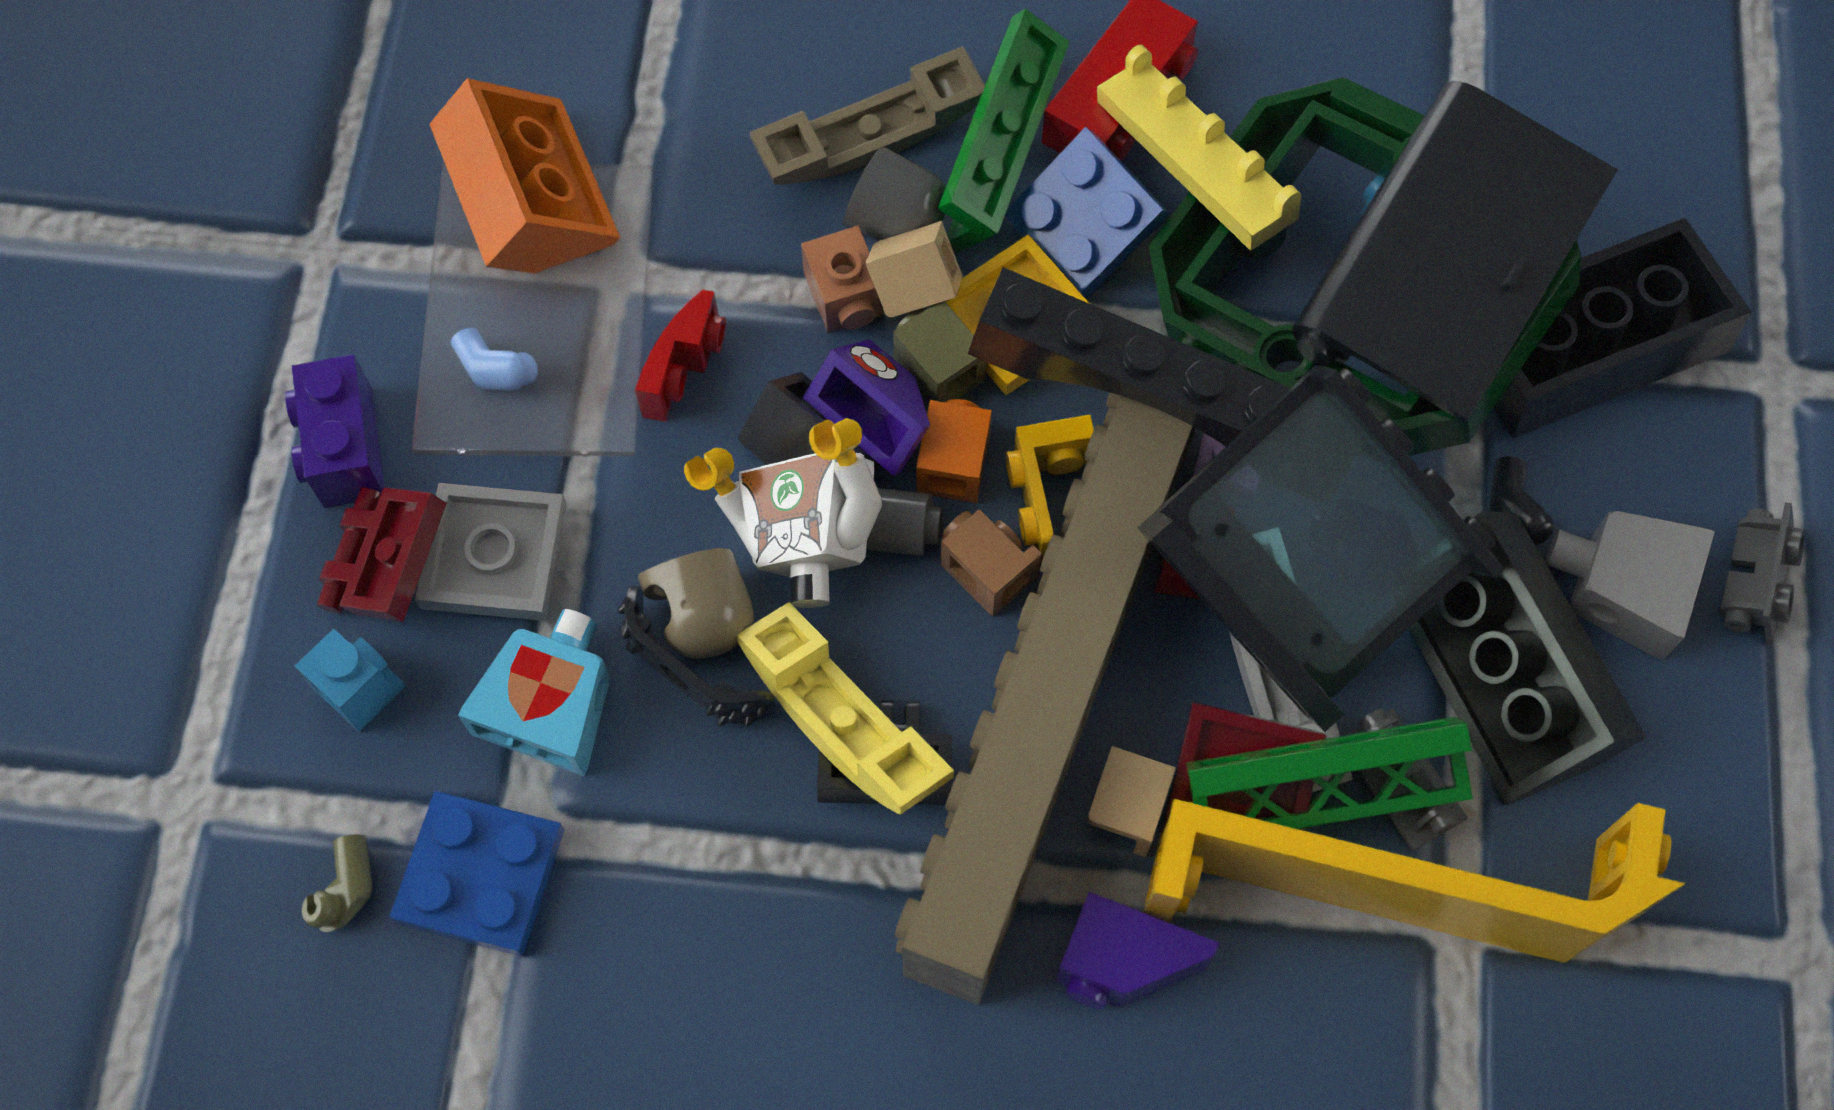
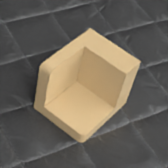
[865,221,962,317]
[1088,746,1176,857]

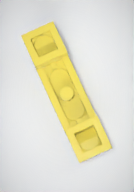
[737,602,954,815]

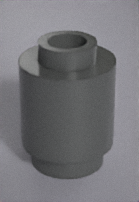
[866,488,943,556]

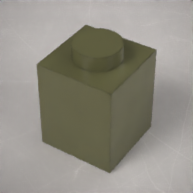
[893,301,987,402]

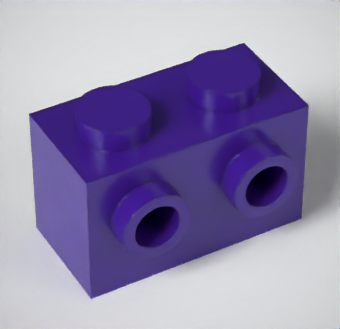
[285,354,385,508]

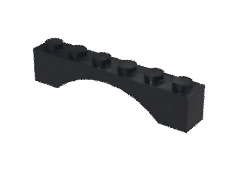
[968,267,1360,504]

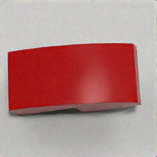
[635,289,726,422]

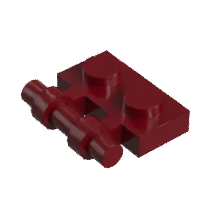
[316,487,447,622]

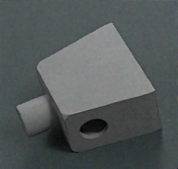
[1545,511,1715,660]

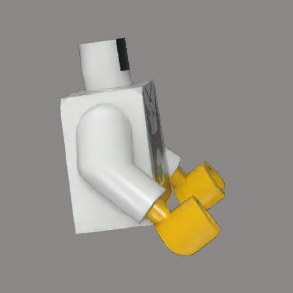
[684,418,882,608]

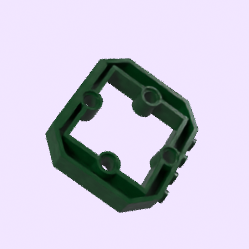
[1148,77,1581,462]

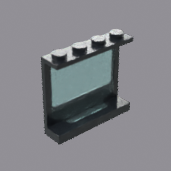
[1137,365,1505,732]

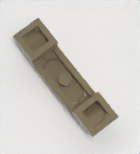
[750,46,985,185]

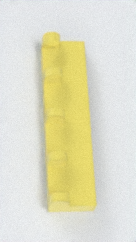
[1097,45,1302,251]

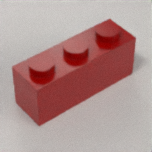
[1041,0,1199,160]

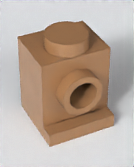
[941,509,1042,617]

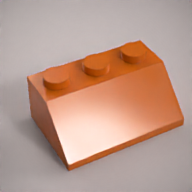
[429,78,621,274]

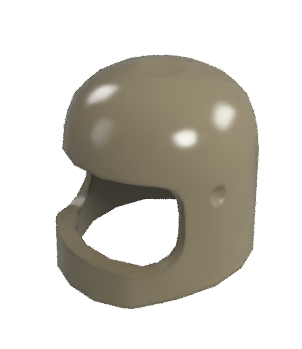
[638,548,755,659]

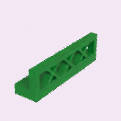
[938,9,1070,253]
[1186,716,1473,829]

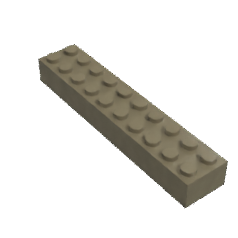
[894,392,1197,1005]

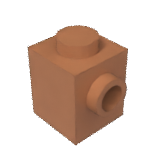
[801,225,884,333]

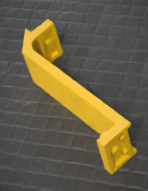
[1143,799,1685,963]

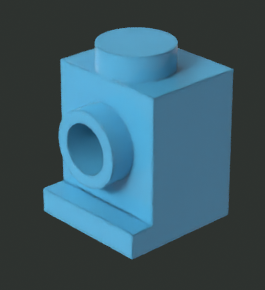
[295,628,406,732]

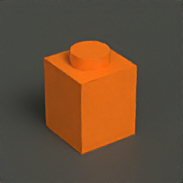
[916,399,992,503]

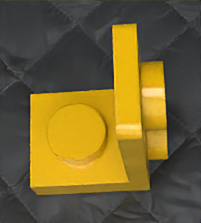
[1005,414,1094,564]

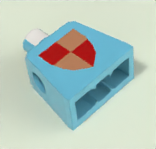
[458,609,610,776]

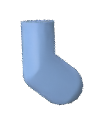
[450,328,538,391]

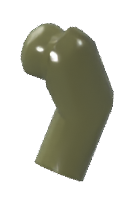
[302,834,373,932]

